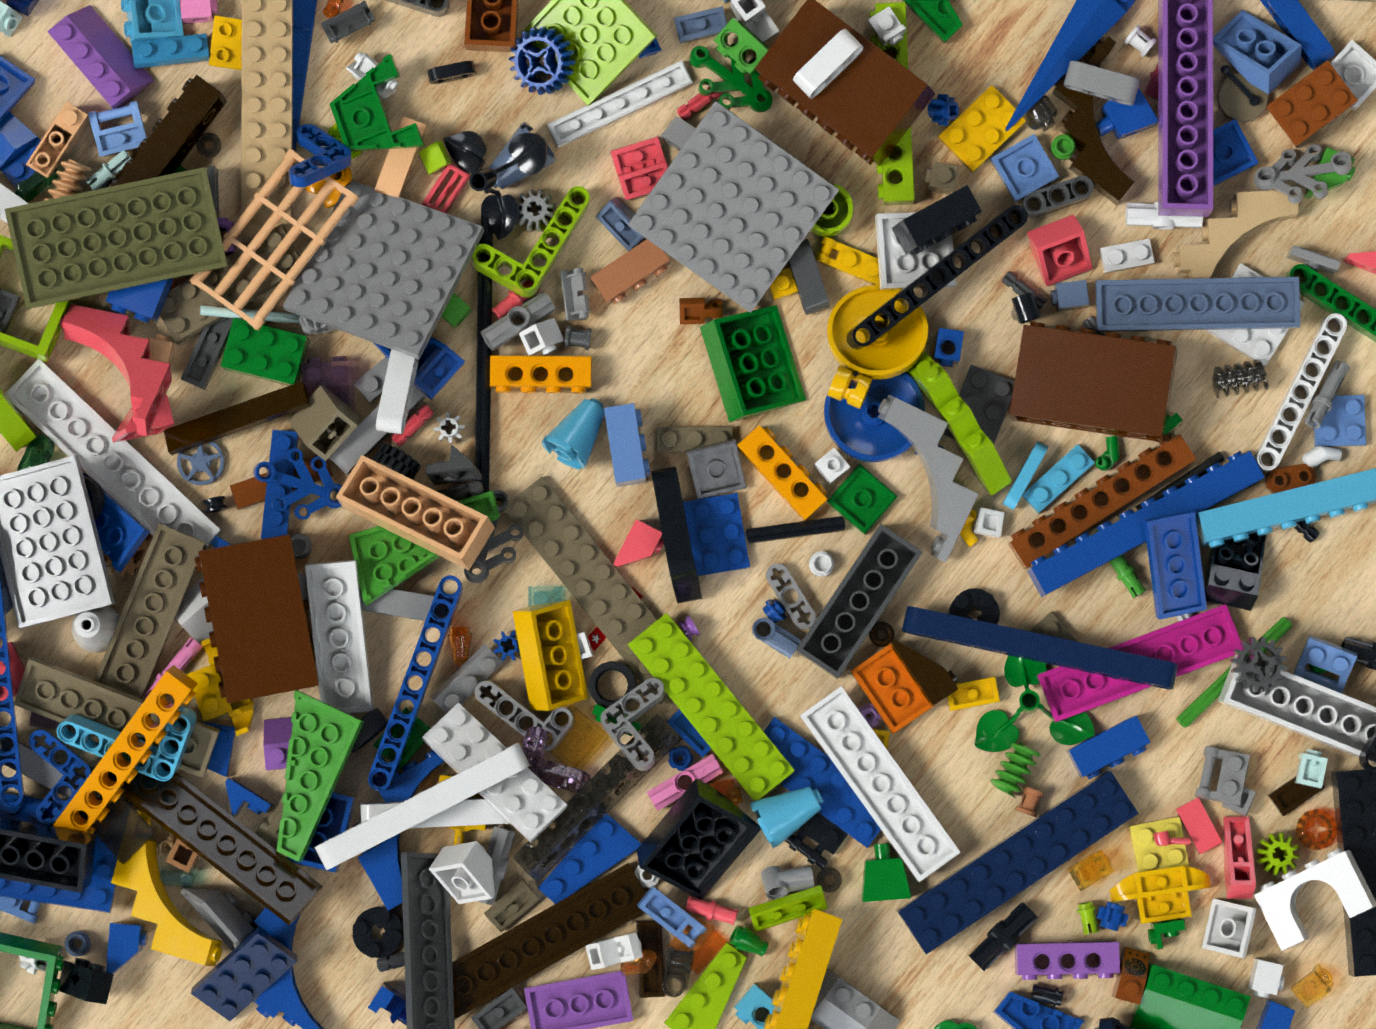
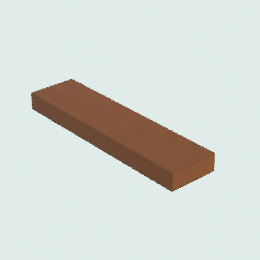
[230,455,334,510]

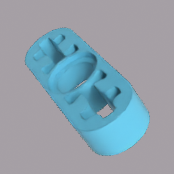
[1002,441,1049,510]

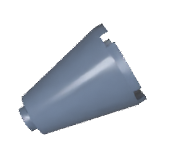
[489,122,557,189]

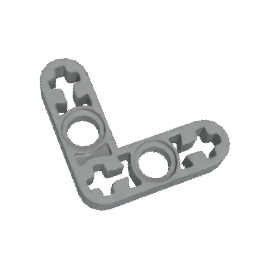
[601,678,665,771]

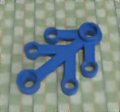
[253,448,342,520]

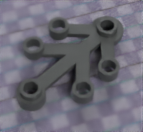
[464,490,523,583]

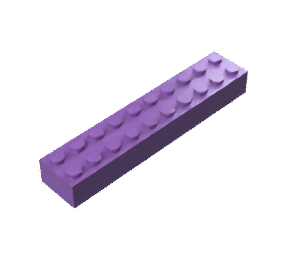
[1158,0,1213,217]

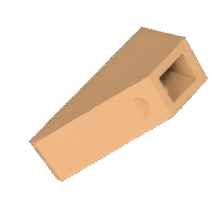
[26,102,90,178]

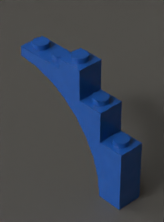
[358,750,445,911]
[254,907,324,1029]

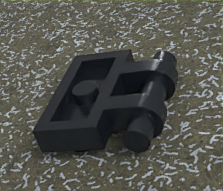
[785,812,848,869]

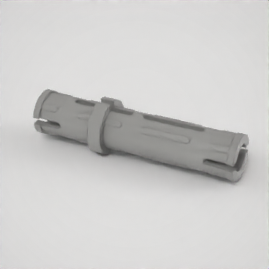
[1305,361,1350,429]

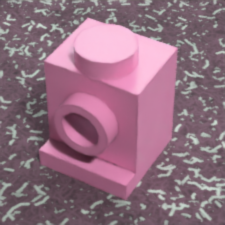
[180,0,218,24]

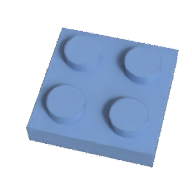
[990,134,1059,203]
[1312,395,1366,447]

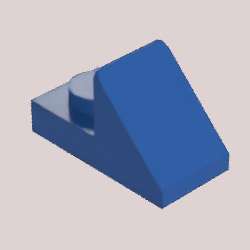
[225,778,274,817]

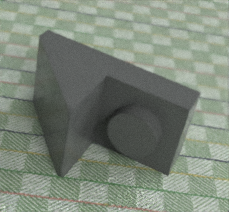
[425,445,482,485]

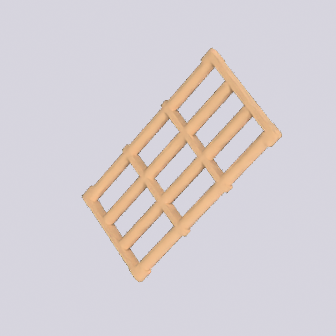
[189,149,359,331]

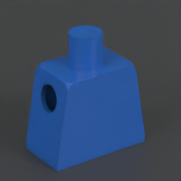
[1095,88,1159,140]

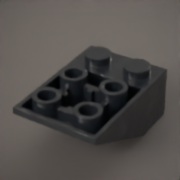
[1204,532,1266,611]

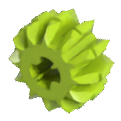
[1256,832,1300,876]

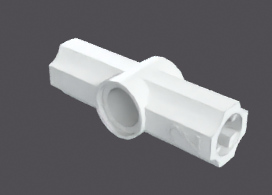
[1125,202,1203,230]

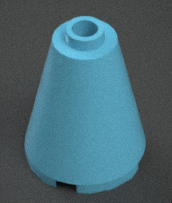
[542,398,605,470]
[750,786,824,848]

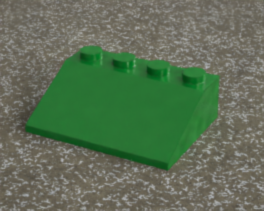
[700,305,806,423]
[1129,963,1251,1029]

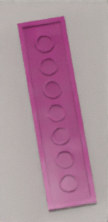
[1037,604,1243,723]

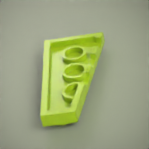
[664,942,747,1029]

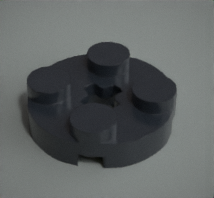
[949,588,1000,624]
[352,907,404,958]

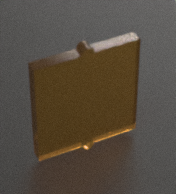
[667,914,727,975]

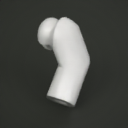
[1303,446,1342,467]

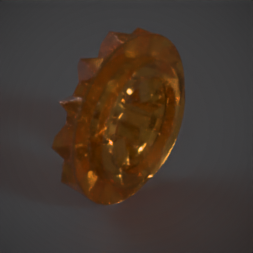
[1296,809,1337,850]

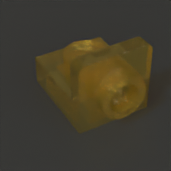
[1291,964,1334,1008]

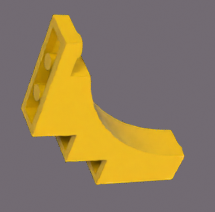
[111,809,222,966]

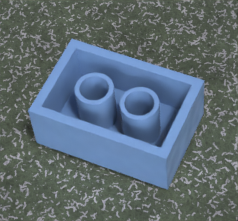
[604,403,650,487]

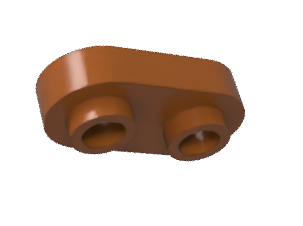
[1265,464,1316,494]

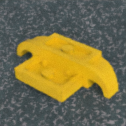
[186,638,254,736]
[1109,866,1211,924]

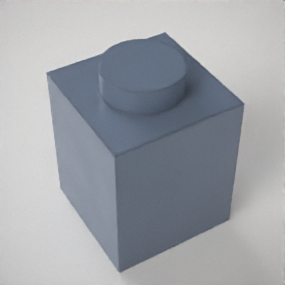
[1050,280,1090,312]

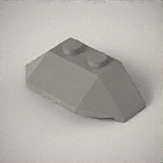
[180,888,256,951]
[811,968,900,1029]

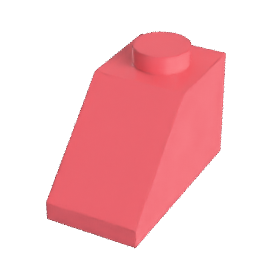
[613,519,664,568]

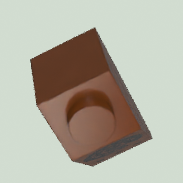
[1112,947,1150,1005]

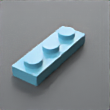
[1022,444,1095,514]

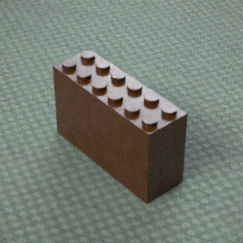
[754,0,935,166]
[1009,322,1177,443]
[194,534,319,703]

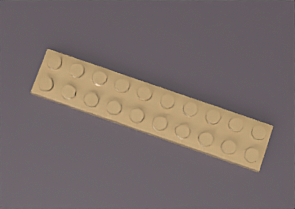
[241,0,293,244]

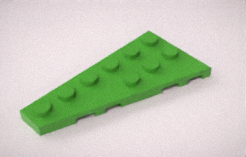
[349,491,500,606]
[277,690,364,862]

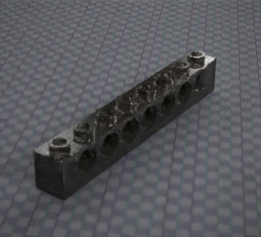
[512,714,682,882]

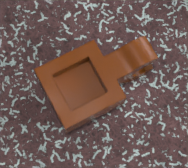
[679,298,723,324]

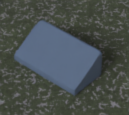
[595,197,645,251]

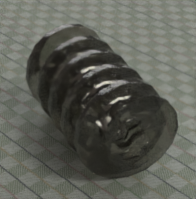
[1212,359,1269,399]

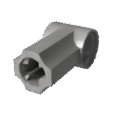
[761,866,814,900]

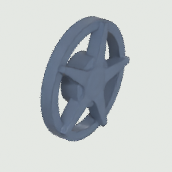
[177,441,225,486]

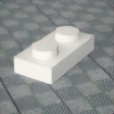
[1099,238,1155,274]

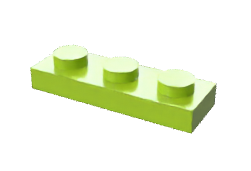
[748,885,828,932]

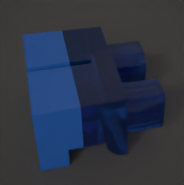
[368,982,407,1026]

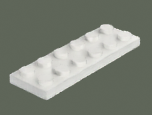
[305,560,373,713]
[422,703,567,842]

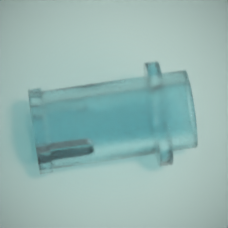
[160,869,194,888]

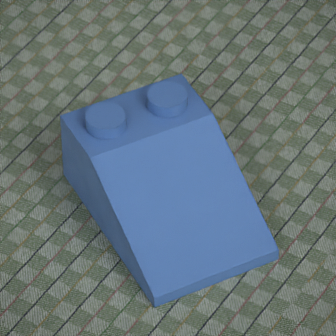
[1213,10,1301,94]

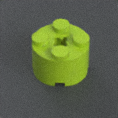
[810,184,853,238]

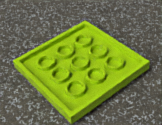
[521,0,658,106]

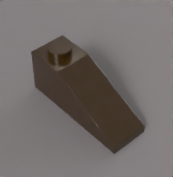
[889,640,959,707]

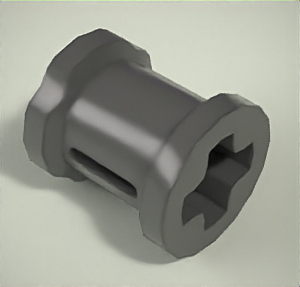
[564,325,592,350]

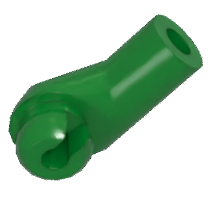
[1095,436,1120,471]

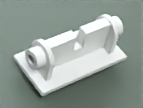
[346,52,399,100]

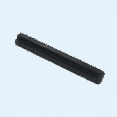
[746,516,846,544]

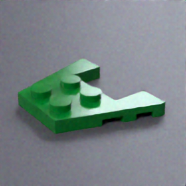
[330,54,425,151]

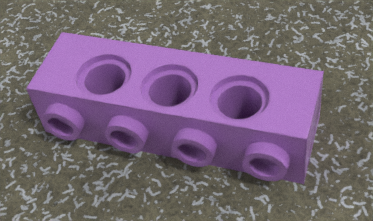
[1015,941,1120,980]

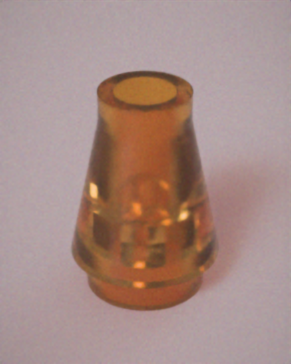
[447,627,472,664]

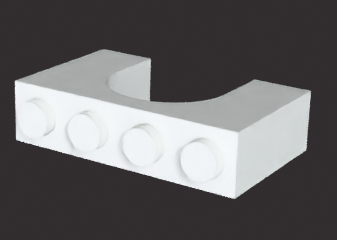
[1254,848,1376,951]

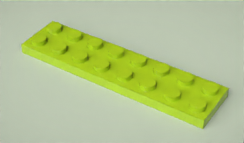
[627,613,795,801]

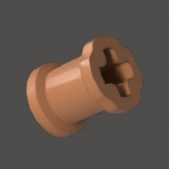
[1015,786,1045,818]

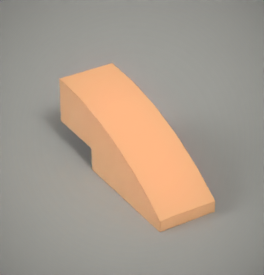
[375,116,427,198]

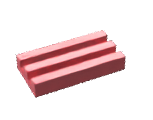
[422,164,470,214]

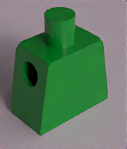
[861,843,911,902]

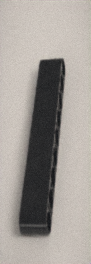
[846,205,1028,350]

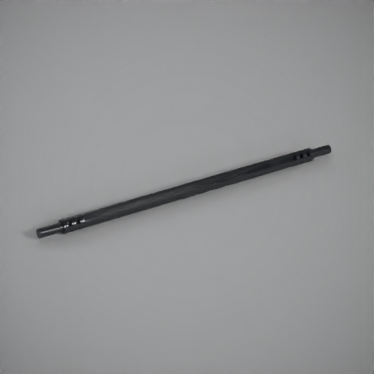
[475,213,493,493]

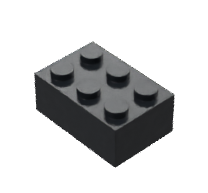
[891,185,982,255]

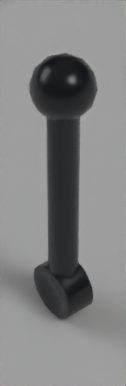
[1220,65,1260,106]

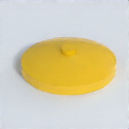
[827,285,928,379]

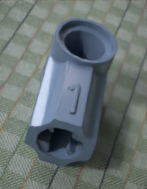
[752,618,801,659]

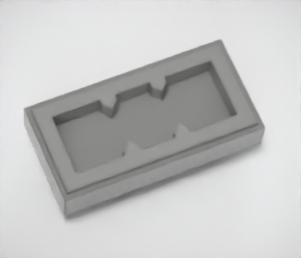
[1286,245,1341,274]

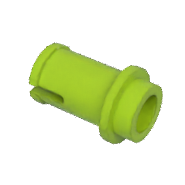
[1076,901,1100,935]

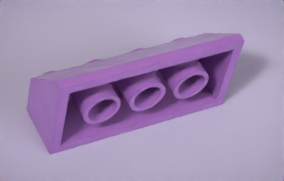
[47,5,154,109]

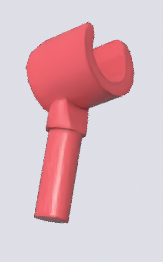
[1154,831,1191,846]

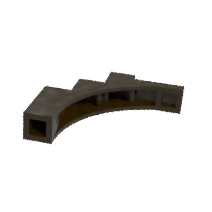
[1052,36,1134,205]

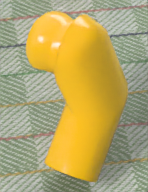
[960,509,979,547]

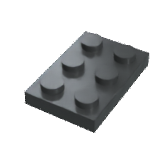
[943,365,1015,445]

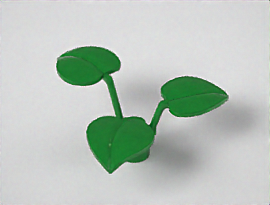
[975,655,1095,752]

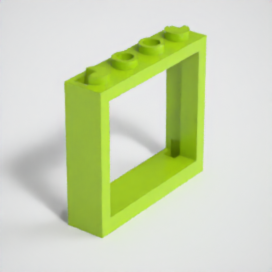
[0,235,74,363]

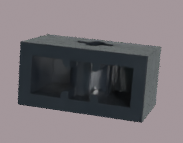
[59,958,114,1004]

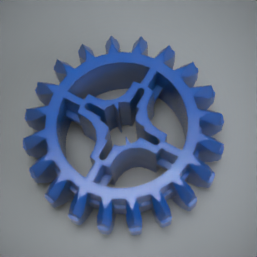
[508,26,576,95]

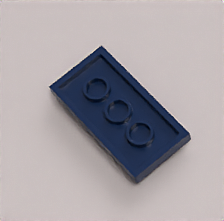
[191,927,298,1021]

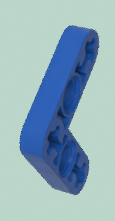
[289,124,351,187]
[29,730,93,825]

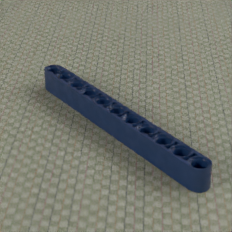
[902,606,1178,690]

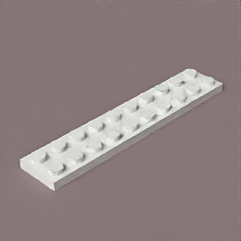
[5,359,222,549]

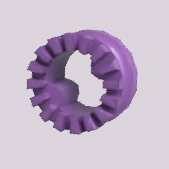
[678,615,700,641]

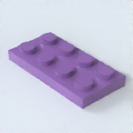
[524,970,633,1029]

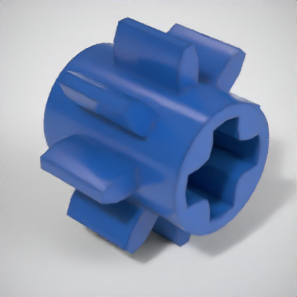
[928,94,959,126]
[493,631,520,661]
[1096,901,1129,931]

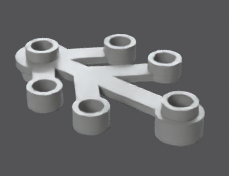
[1254,144,1352,204]

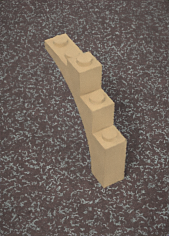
[1172,190,1299,279]

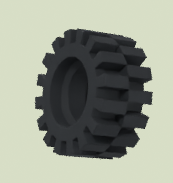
[372,443,421,480]

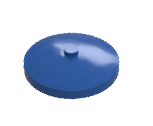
[824,372,925,462]

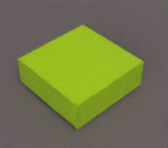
[418,140,452,175]

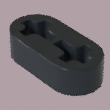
[427,61,476,84]

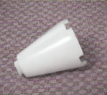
[72,605,120,653]

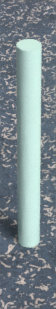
[200,305,300,324]

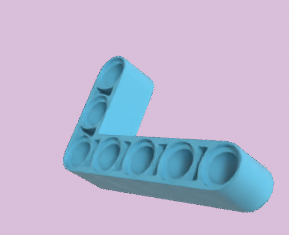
[57,707,196,781]

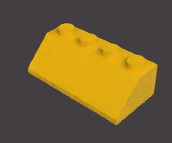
[512,600,588,711]

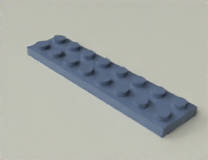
[1095,277,1300,332]

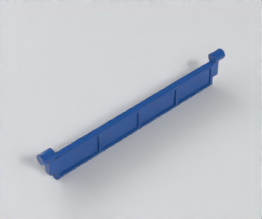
[293,0,317,165]

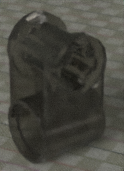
[662,946,695,997]

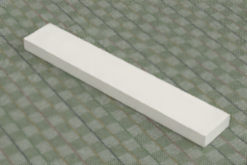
[547,60,693,148]

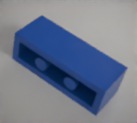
[1066,715,1151,780]

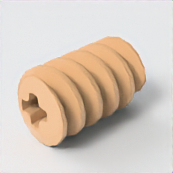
[44,158,92,201]

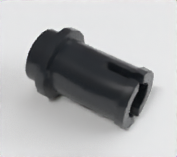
[1030,984,1064,1008]

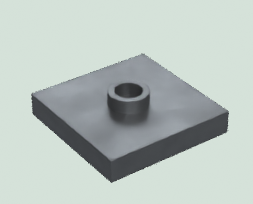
[686,438,746,499]

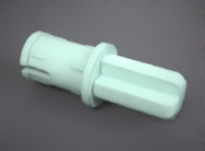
[86,151,132,190]

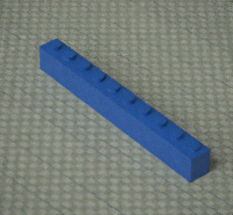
[1027,451,1265,598]

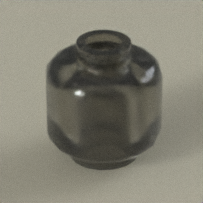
[1023,95,1058,131]

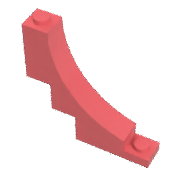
[60,304,172,436]

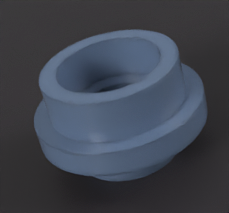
[65,931,91,957]

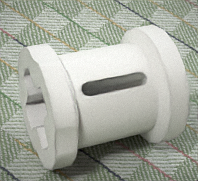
[1124,25,1157,58]

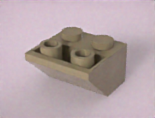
[289,384,360,461]

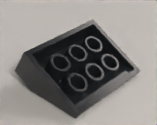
[637,779,761,900]

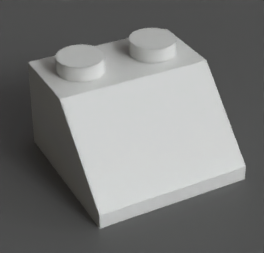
[429,841,495,904]

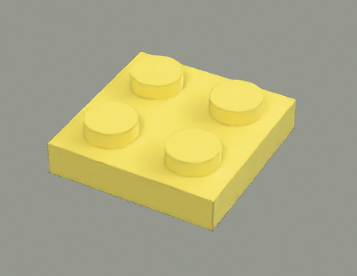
[1129,817,1189,872]

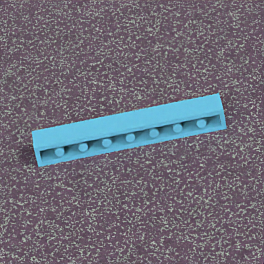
[1196,468,1376,548]

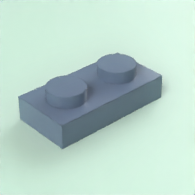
[674,6,727,44]

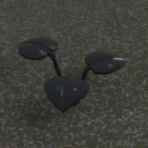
[444,131,547,240]

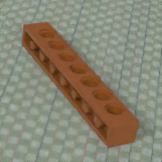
[1008,433,1196,569]

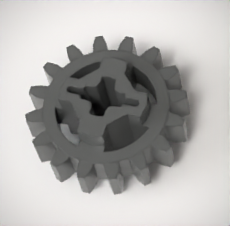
[1230,637,1288,692]

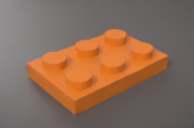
[850,644,935,734]

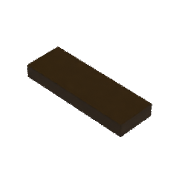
[636,920,665,998]

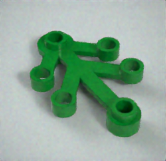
[689,43,773,113]

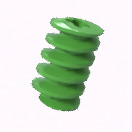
[990,742,1042,799]

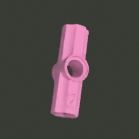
[647,754,723,811]

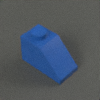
[106,922,148,974]

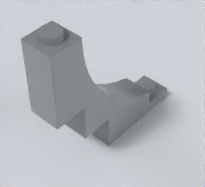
[878,395,979,562]

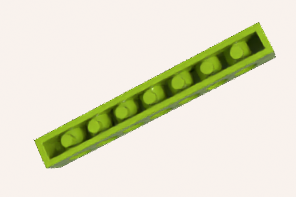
[870,2,914,206]

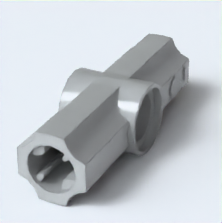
[481,292,555,351]
[478,826,515,905]

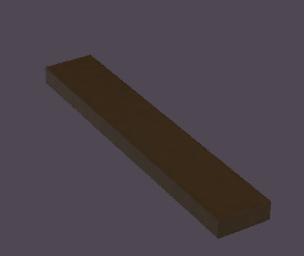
[164,381,311,455]

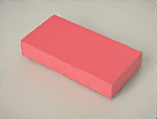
[1175,797,1223,854]

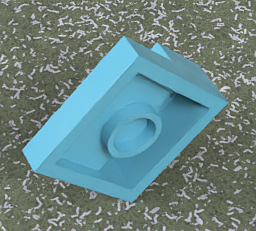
[121,0,184,43]

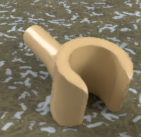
[157,833,175,858]

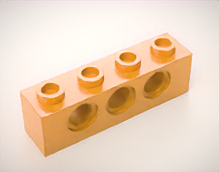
[490,356,592,394]
[737,425,828,521]

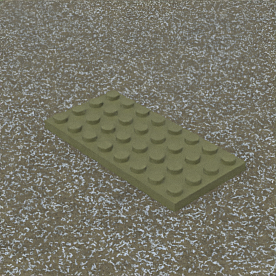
[5,167,228,309]

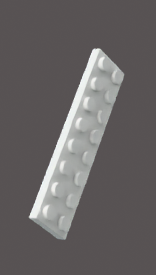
[800,686,960,882]

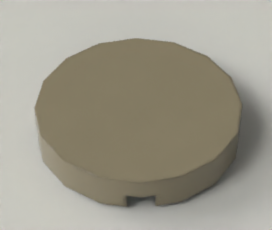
[1217,73,1268,123]

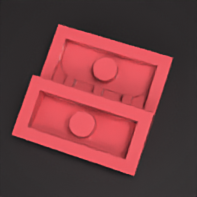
[610,136,668,200]

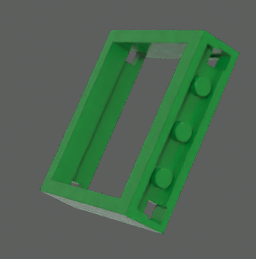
[0,932,64,1029]

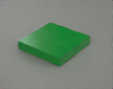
[827,464,898,535]

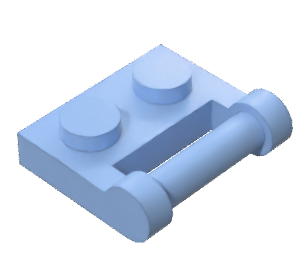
[88,100,148,157]

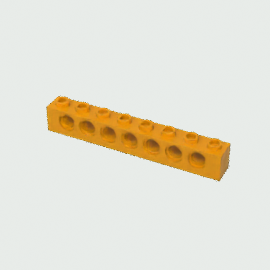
[52,665,198,834]

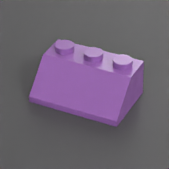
[263,717,293,770]

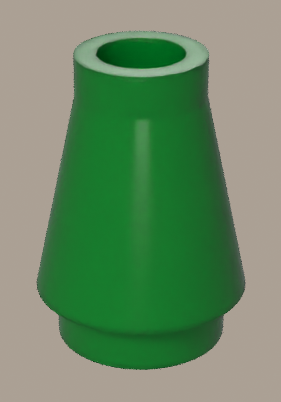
[729,925,769,957]

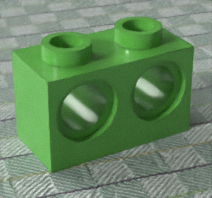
[713,18,770,75]

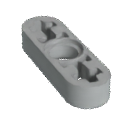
[766,564,816,630]

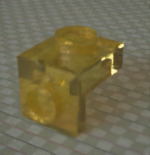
[1068,850,1114,891]

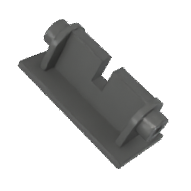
[321,1,375,43]

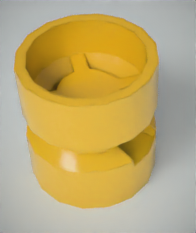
[827,366,873,409]

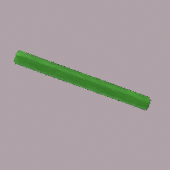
[1176,617,1292,728]

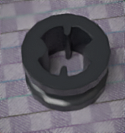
[203,496,227,514]

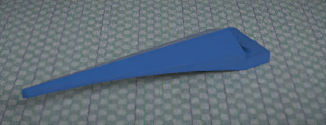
[1005,0,1136,132]
[0,112,41,191]
[299,255,465,400]

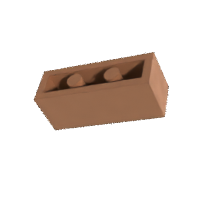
[590,239,670,305]

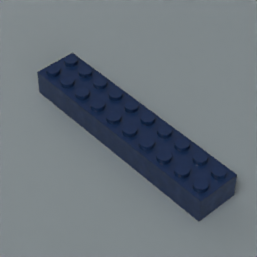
[896,771,1139,954]

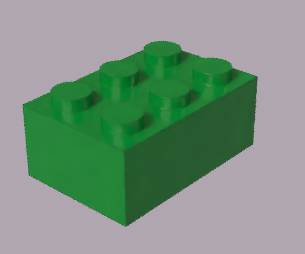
[221,318,310,386]

